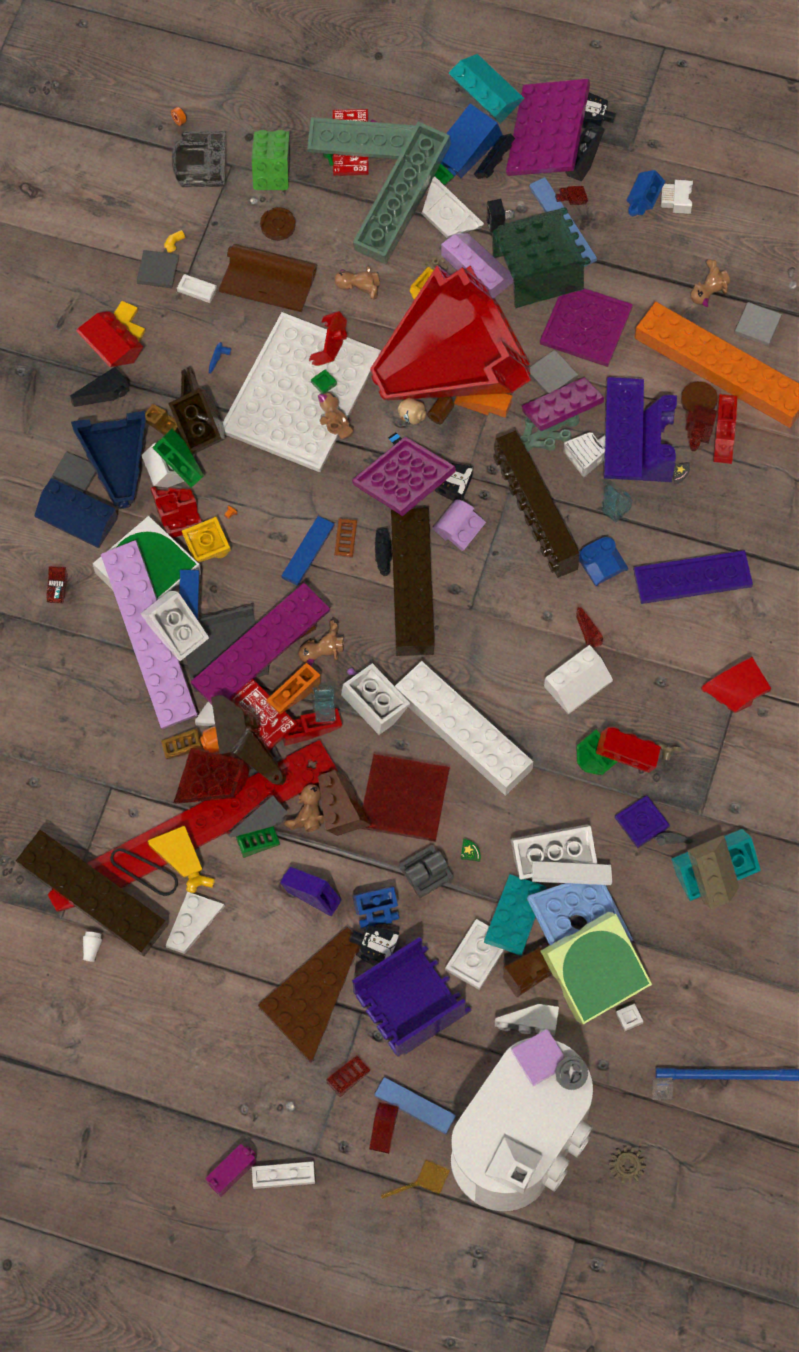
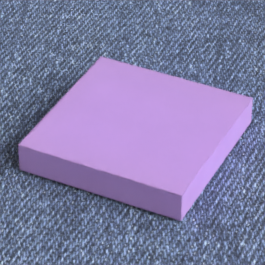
[511,1029,565,1086]

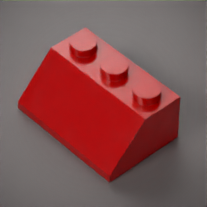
[76,311,143,367]

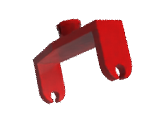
[309,311,347,366]

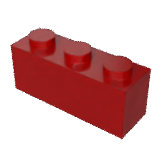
[596,727,661,773]

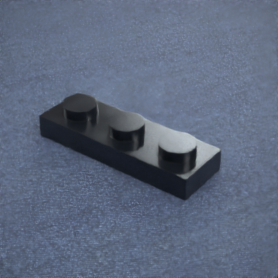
[474,133,515,179]

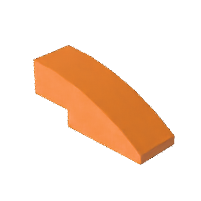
[454,393,512,418]

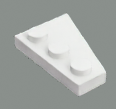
[166,892,225,954]

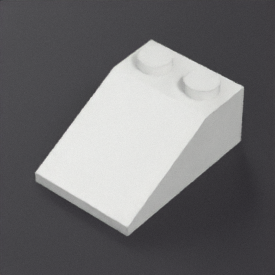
[140,591,209,661]

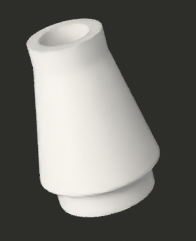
[83,932,102,962]

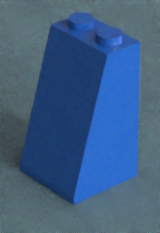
[441,104,503,178]

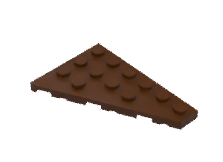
[258,927,359,1063]

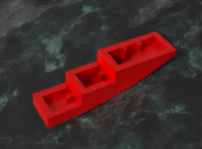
[713,394,738,464]

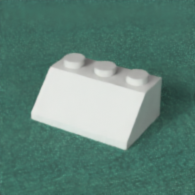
[544,645,613,714]
[341,663,410,735]

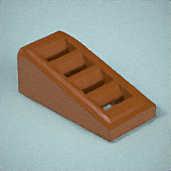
[334,518,357,558]

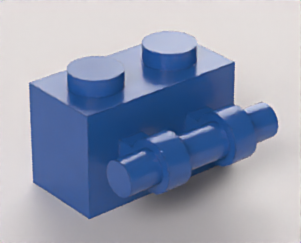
[352,886,399,928]

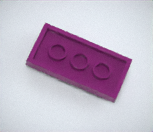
[522,377,604,431]

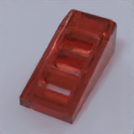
[576,607,604,648]
[326,1056,370,1097]

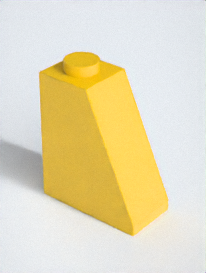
[148,826,202,880]

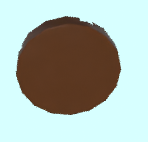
[260,207,296,241]
[681,381,718,417]

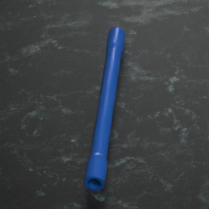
[656,1068,799,1081]

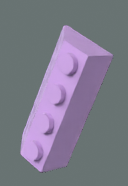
[441,233,516,299]

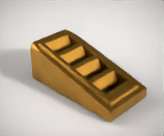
[161,728,204,759]

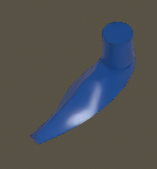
[208,342,231,374]

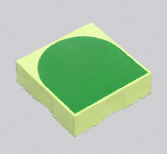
[541,912,652,1024]

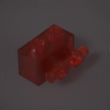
[686,405,717,451]

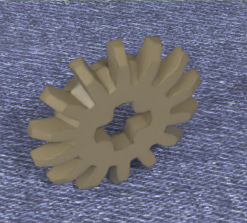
[609,1147,646,1184]

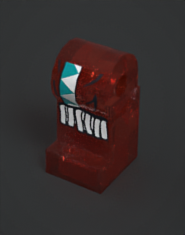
[46,566,68,604]

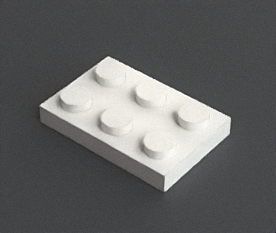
[445,919,505,990]

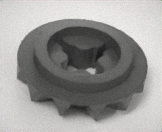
[554,1056,588,1090]

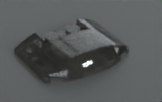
[172,131,226,187]

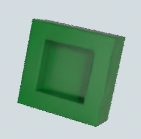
[311,369,337,394]

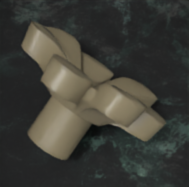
[425,256,448,271]
[656,742,681,760]

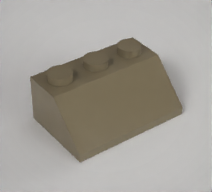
[687,835,739,910]

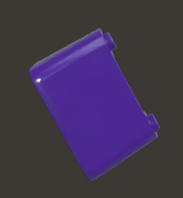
[641,395,677,482]

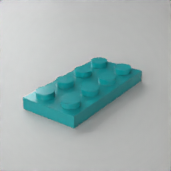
[484,874,547,956]

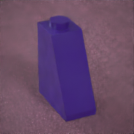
[280,867,342,917]

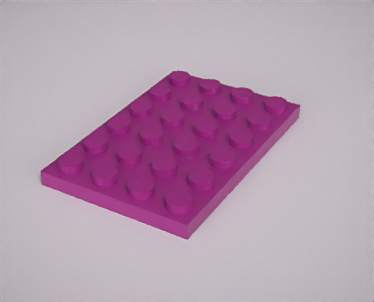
[506,79,590,176]

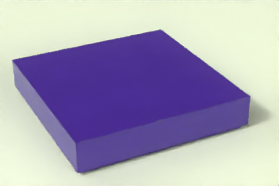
[615,795,670,848]

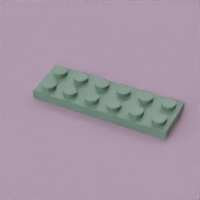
[307,117,416,159]

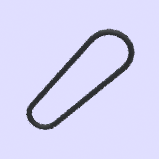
[110,848,178,896]

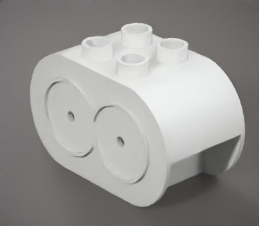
[451,1038,593,1211]

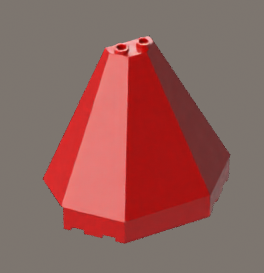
[370,265,531,400]

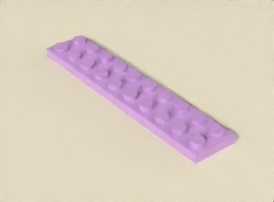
[101,540,198,729]

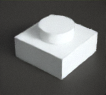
[616,1004,643,1031]

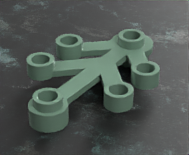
[519,414,580,452]

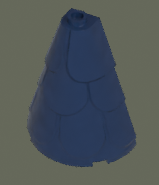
[71,411,146,509]

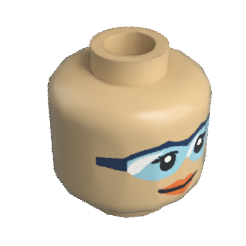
[398,398,426,425]

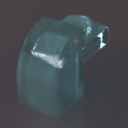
[311,686,336,722]

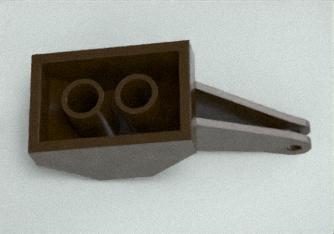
[168,366,225,455]
[211,695,286,785]

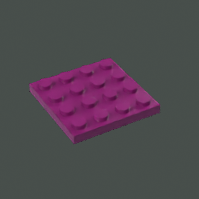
[540,282,633,367]
[352,437,456,516]

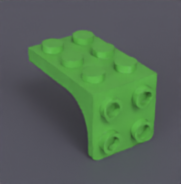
[252,130,290,190]

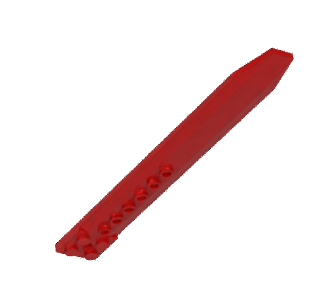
[47,740,338,912]

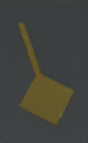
[381,1160,450,1199]

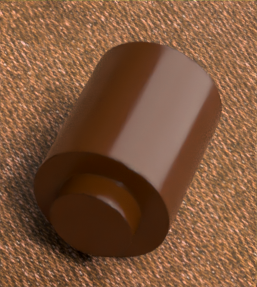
[427,397,454,425]

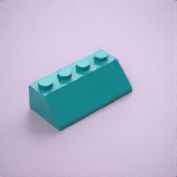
[449,54,525,124]
[671,829,761,901]

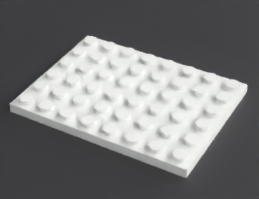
[223,312,381,472]

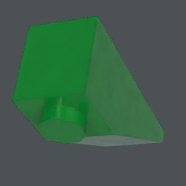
[152,428,204,488]

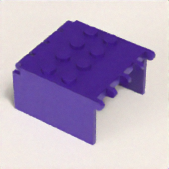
[352,937,471,1057]

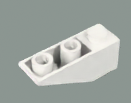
[495,1004,559,1036]

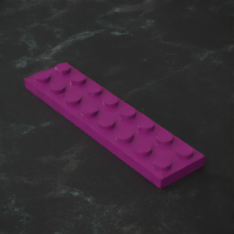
[191,583,330,705]

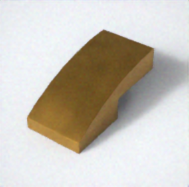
[145,404,180,435]

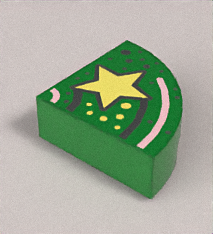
[461,839,481,862]

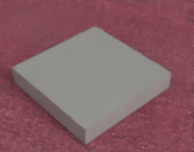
[735,302,782,346]
[529,350,578,394]

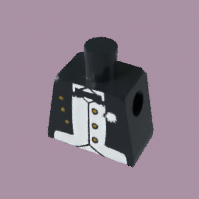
[582,92,616,129]
[435,462,474,501]
[349,926,399,966]

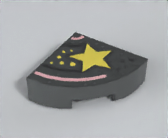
[673,463,690,485]

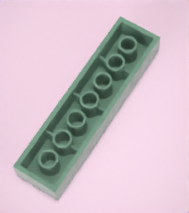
[353,122,451,265]

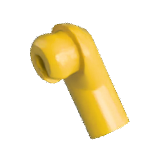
[164,230,185,253]
[186,875,215,893]

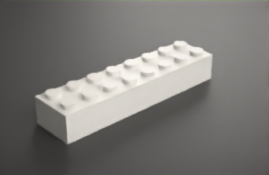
[395,661,533,796]

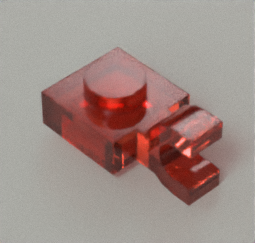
[555,186,588,205]

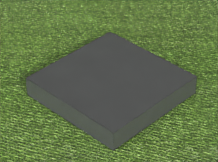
[137,250,179,288]
[50,452,97,494]

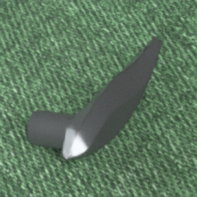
[654,833,691,846]

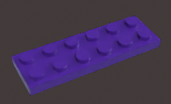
[604,377,644,481]
[634,550,753,604]

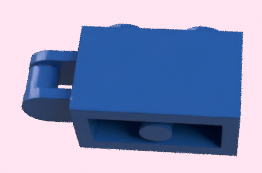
[626,170,665,217]

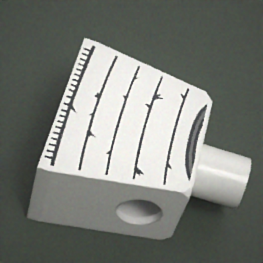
[563,432,605,477]

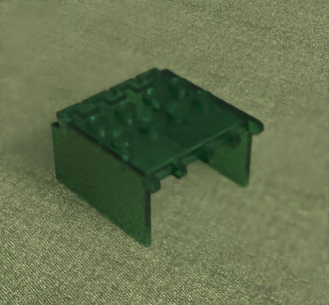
[492,207,591,309]

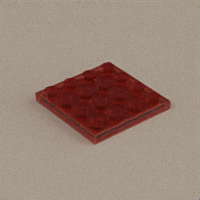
[360,754,450,842]

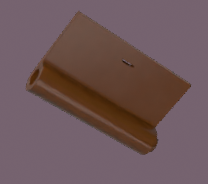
[219,244,317,312]

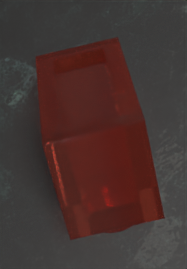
[369,1102,399,1154]

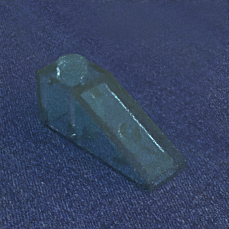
[602,483,632,522]

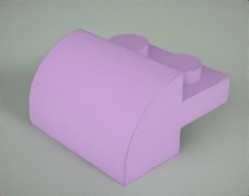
[432,500,486,551]

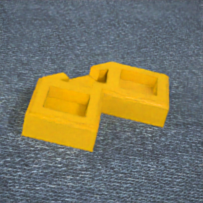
[114,301,146,342]

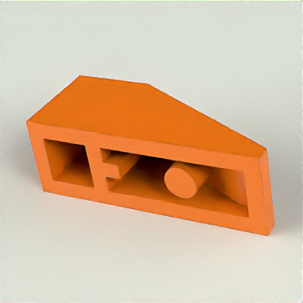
[266,663,320,714]

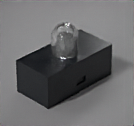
[486,199,515,236]

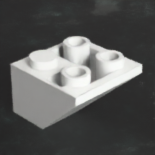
[485,1137,542,1194]

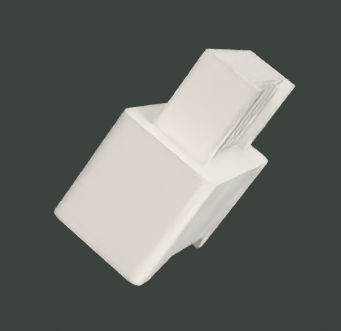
[661,180,693,214]

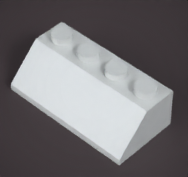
[511,824,597,879]

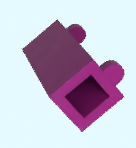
[205,1144,256,1197]

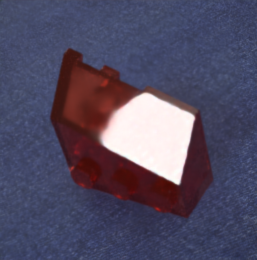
[173,748,251,804]

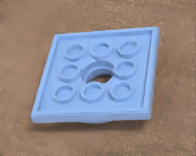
[527,883,633,945]

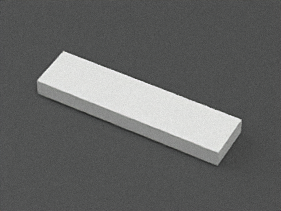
[532,861,612,885]

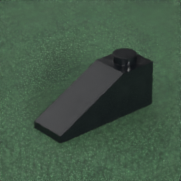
[565,122,605,182]
[70,367,129,407]

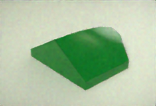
[576,729,617,776]

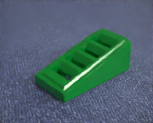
[236,826,280,858]

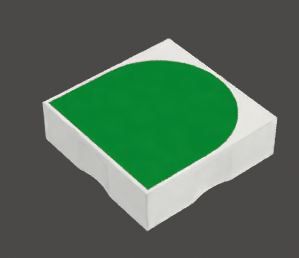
[93,516,201,599]

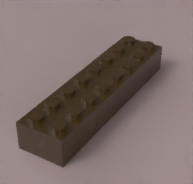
[493,431,580,578]
[391,508,434,656]
[15,830,168,957]

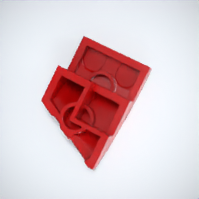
[150,487,202,538]
[701,657,771,713]

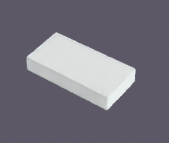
[177,274,217,303]

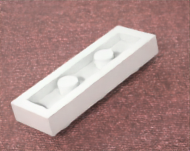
[252,1162,315,1189]

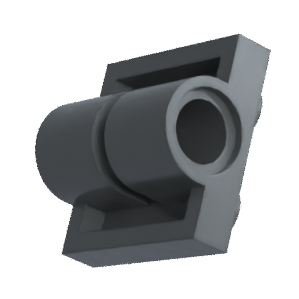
[399,845,453,898]

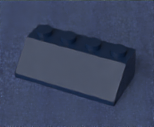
[34,478,118,548]

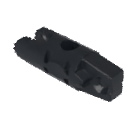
[375,528,392,576]

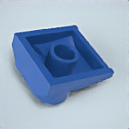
[579,537,628,586]

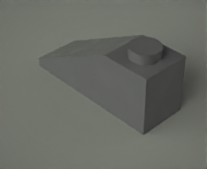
[226,794,288,837]

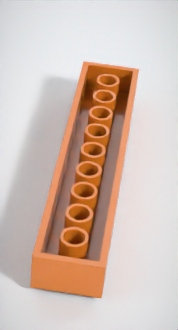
[635,302,799,428]

